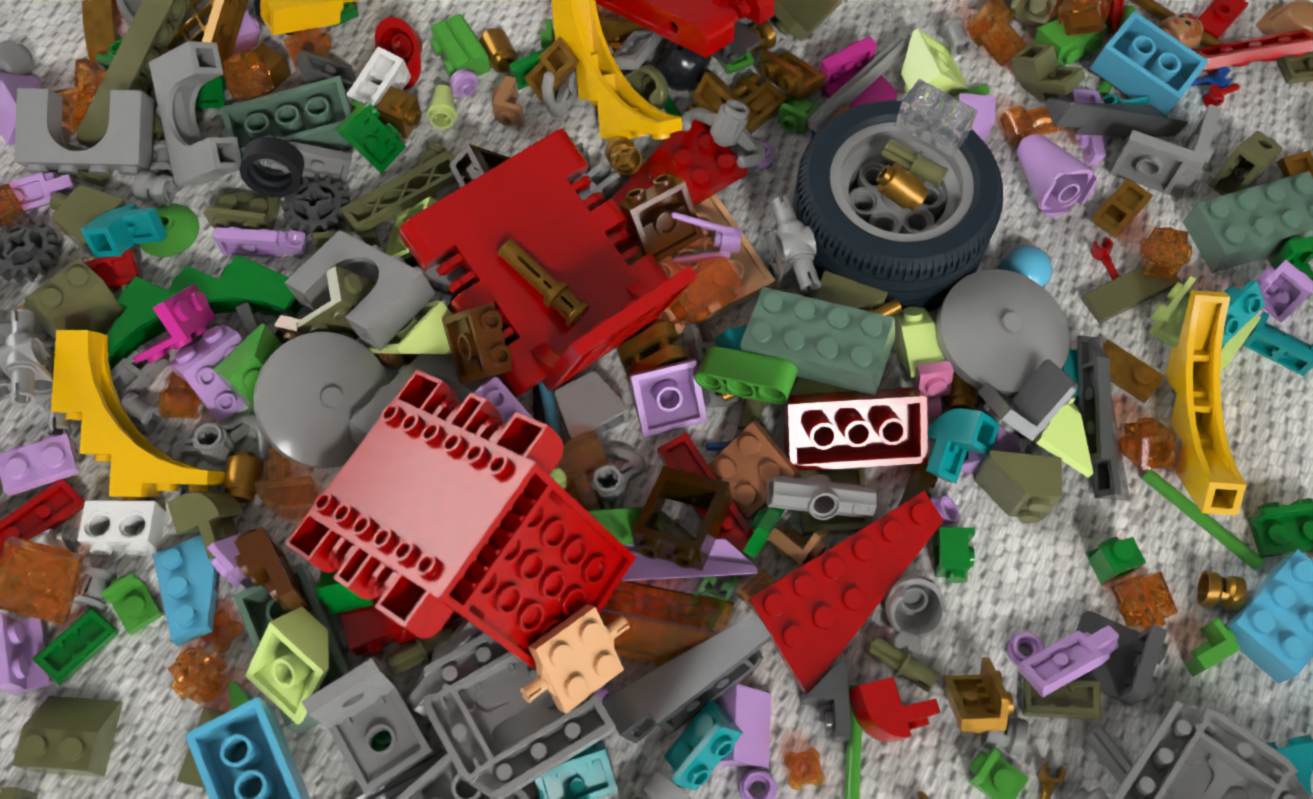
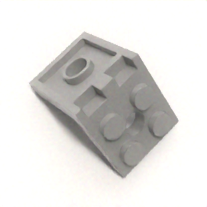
[1110,104,1223,199]
[302,658,434,796]

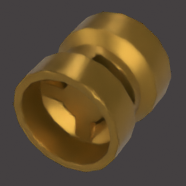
[746,20,776,56]
[605,136,642,176]
[1197,570,1247,613]

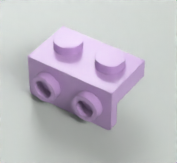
[1256,260,1313,323]
[0,433,80,496]

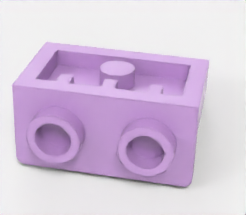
[0,612,52,696]

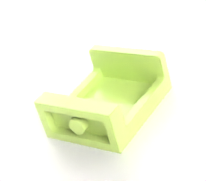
[1149,275,1261,372]

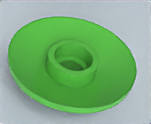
[139,204,199,257]

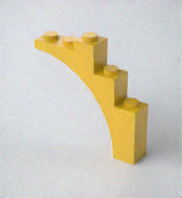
[260,0,359,35]
[551,0,683,140]
[1165,290,1247,515]
[51,330,225,501]

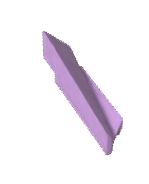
[621,539,758,581]

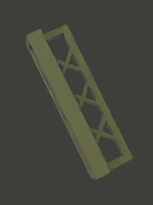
[339,150,457,235]

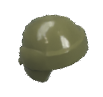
[624,65,669,110]

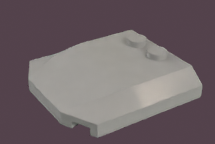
[424,633,616,799]
[1111,701,1313,799]

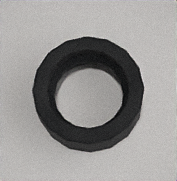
[239,137,305,197]

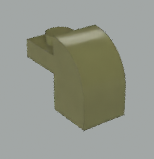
[1011,43,1086,102]
[167,491,243,559]

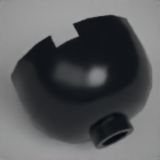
[660,45,712,92]

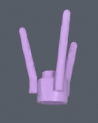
[671,212,742,263]

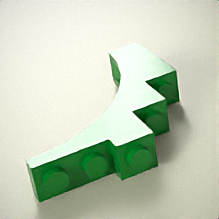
[107,255,304,371]

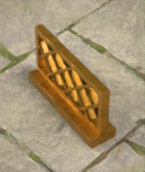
[166,0,248,65]

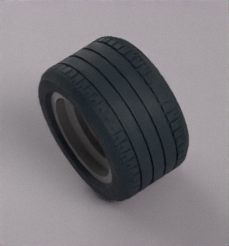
[792,100,1003,311]

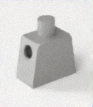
[554,371,629,450]

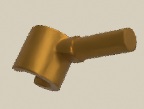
[1038,761,1065,799]

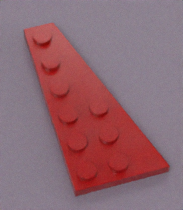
[608,120,748,252]
[747,491,944,695]

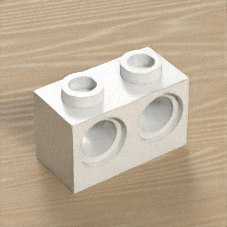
[346,47,411,110]
[77,501,166,556]

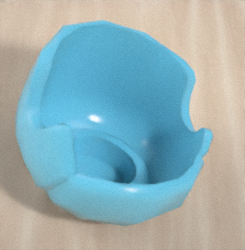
[999,245,1053,287]

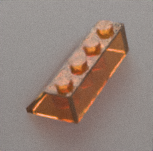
[599,581,734,666]

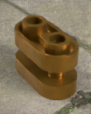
[617,319,688,384]

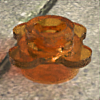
[200,610,244,653]
[783,748,825,790]

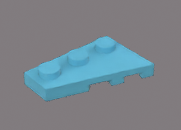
[152,535,218,647]

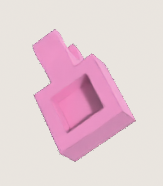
[914,361,954,419]

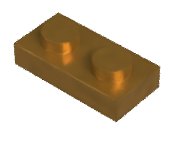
[1103,339,1164,403]

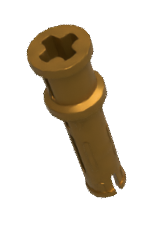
[497,238,590,328]

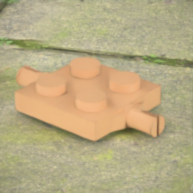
[520,604,630,714]

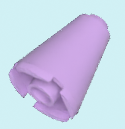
[1017,134,1097,217]

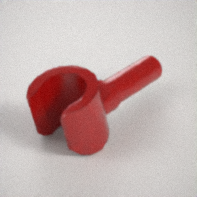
[1202,83,1240,108]
[1091,237,1120,280]

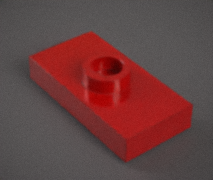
[1197,0,1249,40]
[84,250,143,290]

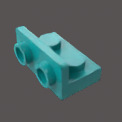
[1222,281,1265,347]
[664,700,743,790]
[535,739,618,799]

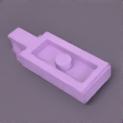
[1066,88,1110,166]
[0,172,77,220]
[213,227,308,258]
[1019,625,1119,698]

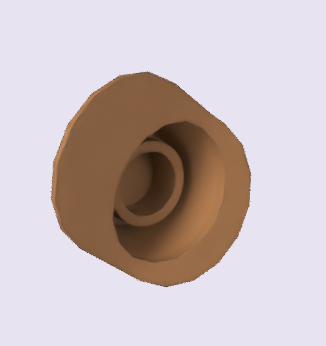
[1256,0,1313,36]

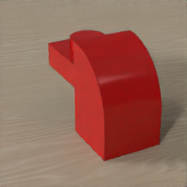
[849,677,941,743]

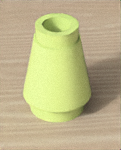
[427,85,457,129]

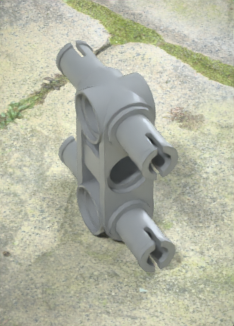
[763,195,822,297]
[0,308,72,436]

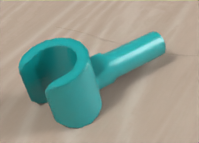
[1103,94,1149,105]

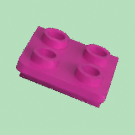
[819,36,898,113]
[133,284,216,364]

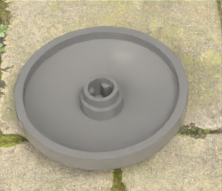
[936,269,1070,397]
[253,332,390,469]

